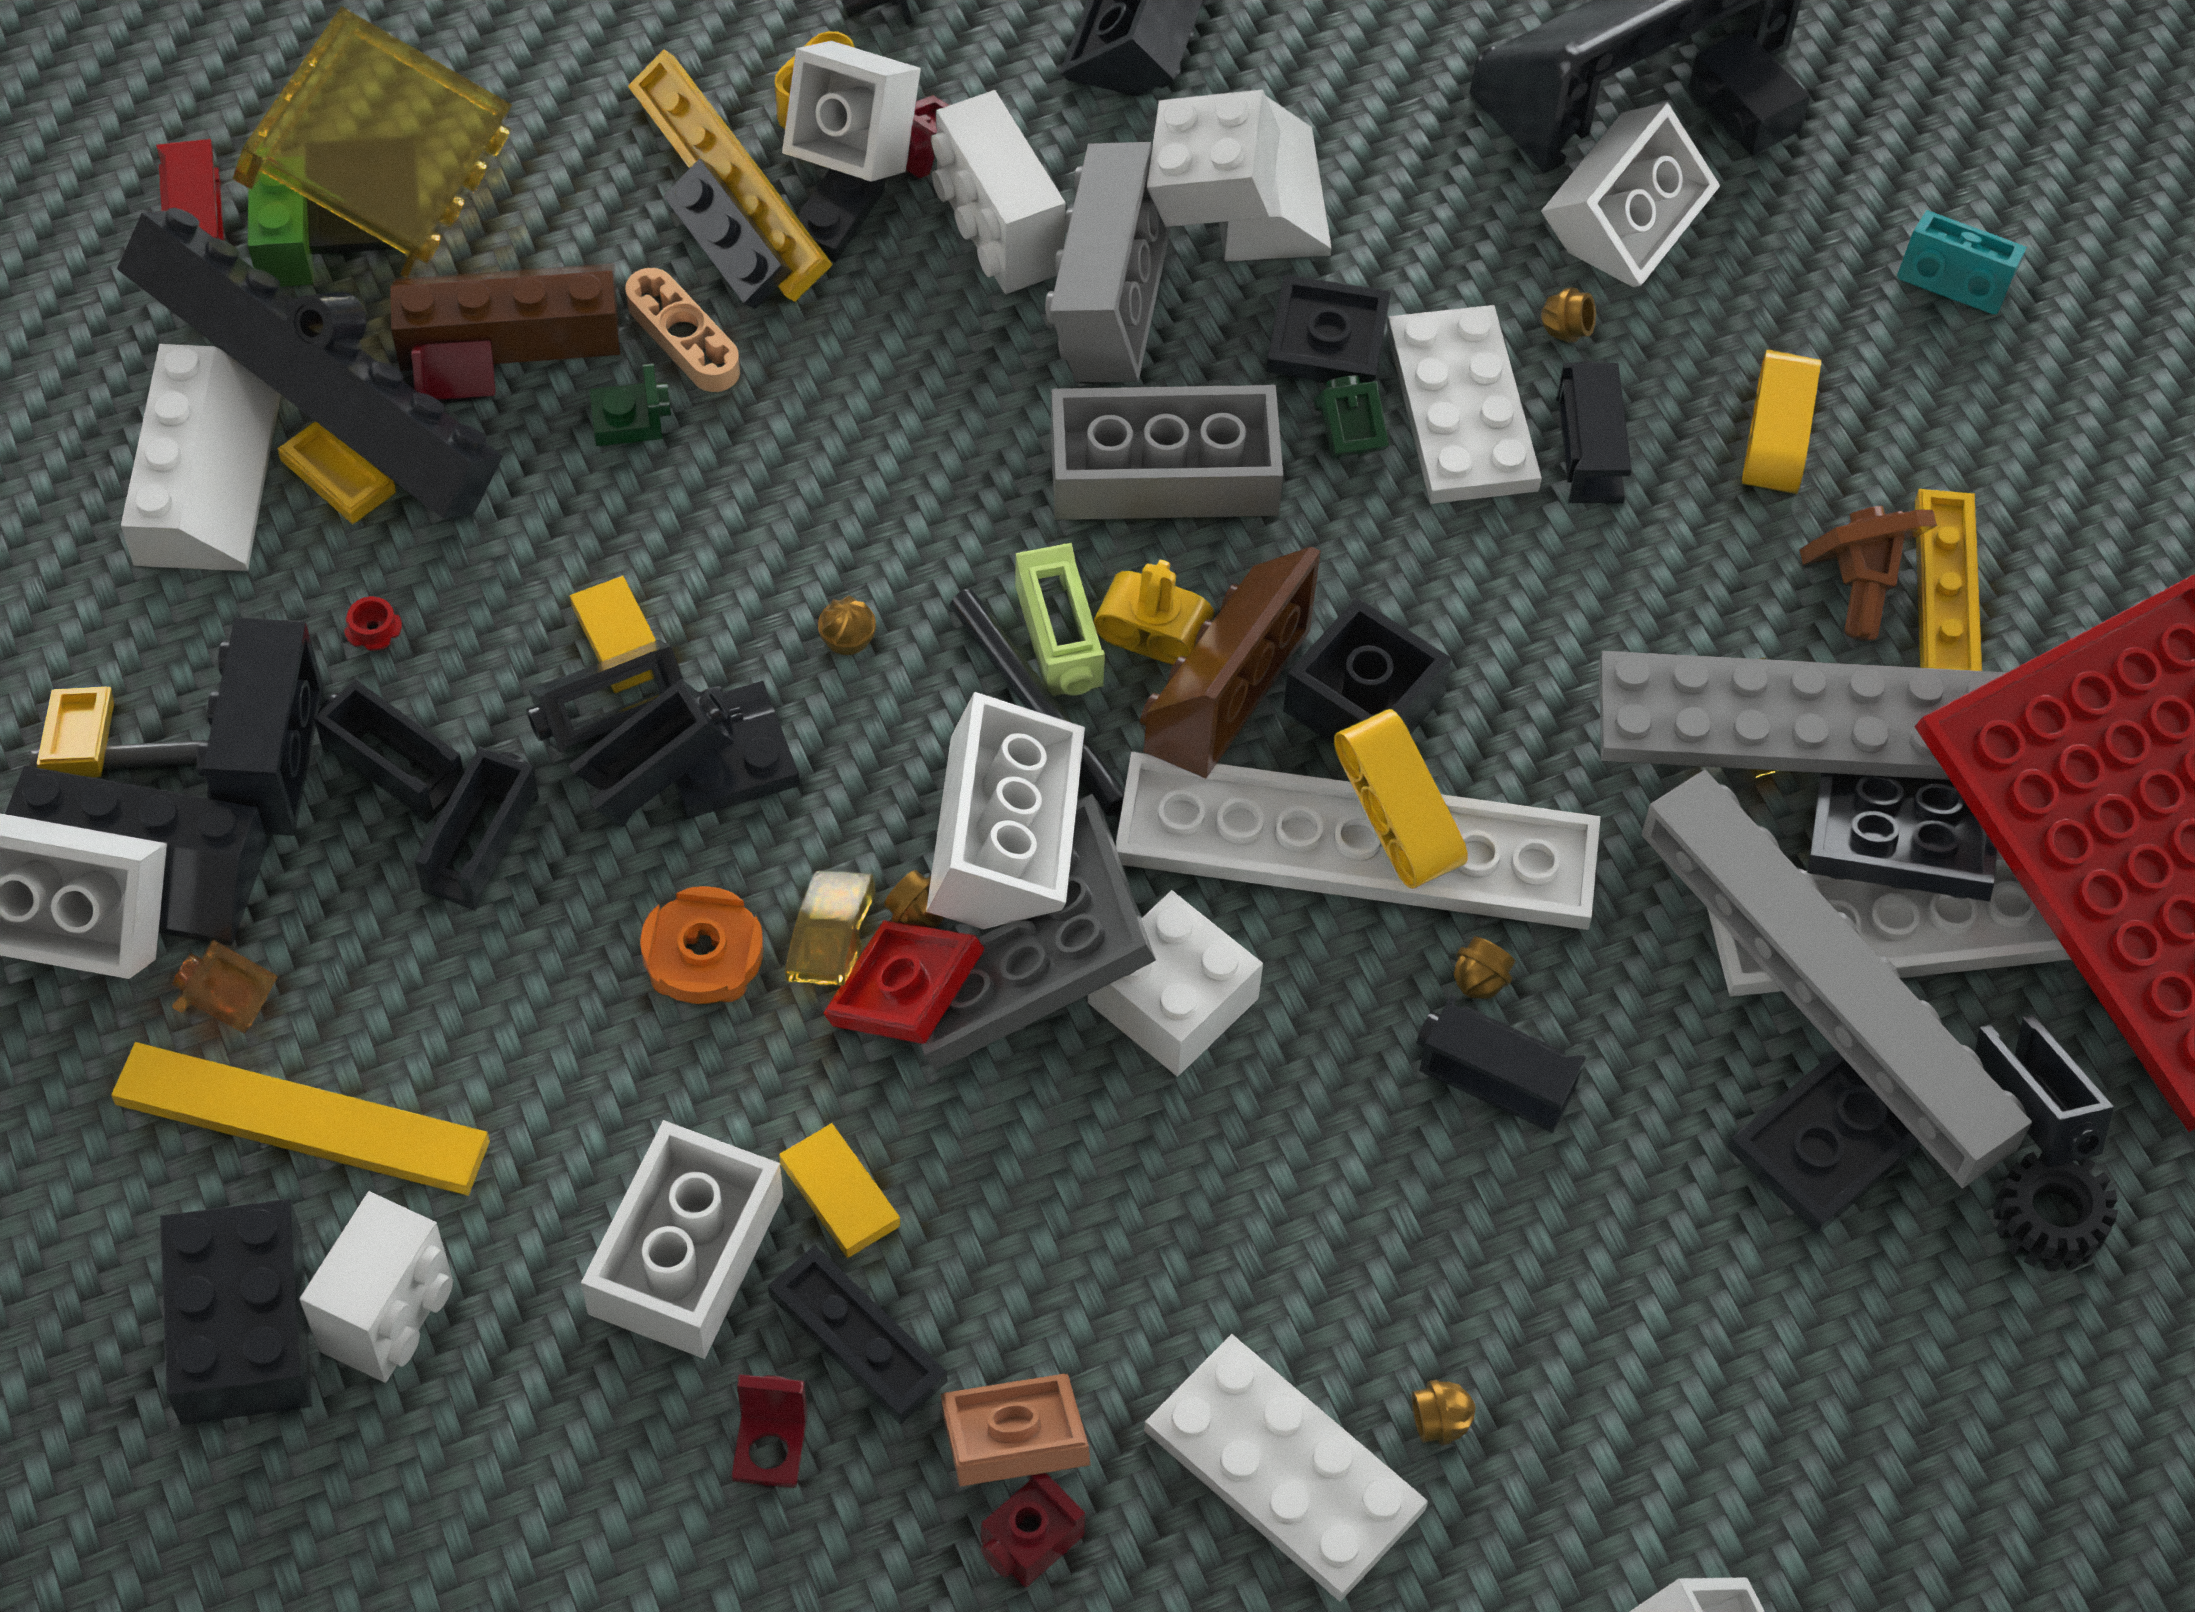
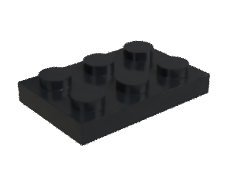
[1728,1050,1922,1235]

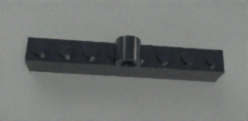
[117,208,503,519]

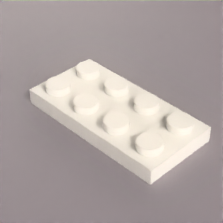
[1386,305,1542,504]
[1144,1334,1428,1602]

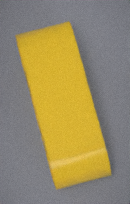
[1742,350,1821,494]
[1334,709,1468,889]

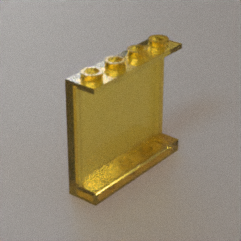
[232,6,512,278]

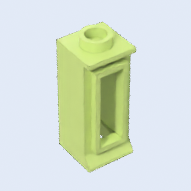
[1015,543,1105,696]

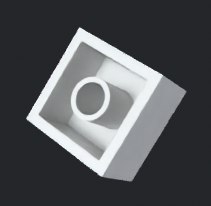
[782,41,921,182]
[1147,89,1280,227]
[1088,890,1263,1077]
[299,1191,453,1383]

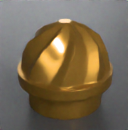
[1541,288,1596,342]
[818,596,876,655]
[884,870,943,928]
[1454,936,1516,999]
[1411,1380,1476,1446]

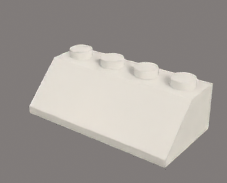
[121,344,281,571]
[926,692,1085,929]

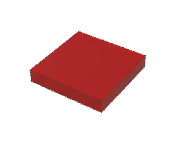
[823,920,985,1044]

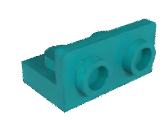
[1897,210,2027,314]

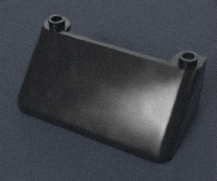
[1469,0,1802,174]

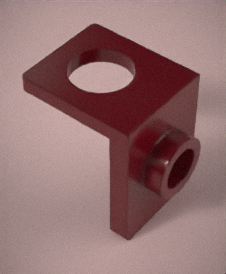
[411,340,496,400]
[732,1374,808,1488]

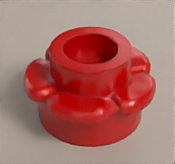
[344,596,402,651]

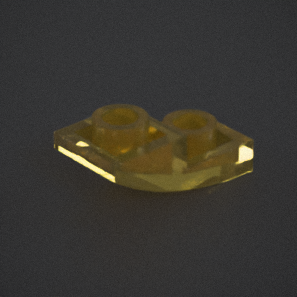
[785,871,876,986]

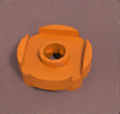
[640,886,764,1004]

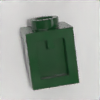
[589,363,671,446]
[1314,376,1389,459]

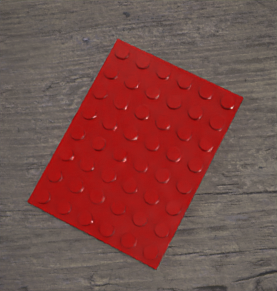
[1914,574,2195,1133]

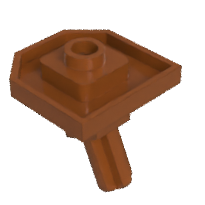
[1799,506,1937,641]

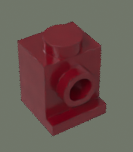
[980,1473,1085,1588]

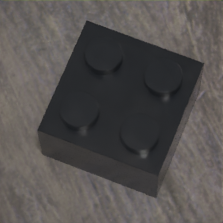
[1283,597,1452,744]

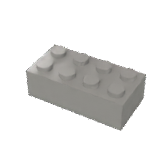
[1045,142,1171,382]
[1050,385,1283,520]

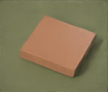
[940,1374,1091,1487]

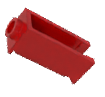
[156,139,225,241]

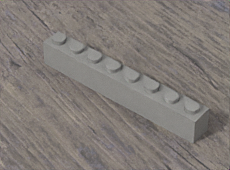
[1641,769,2032,1188]

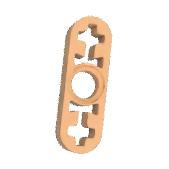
[625,268,740,392]

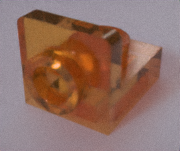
[171,940,278,1034]

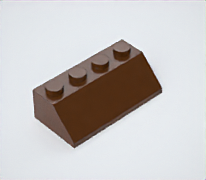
[390,263,620,371]
[1140,547,1321,779]

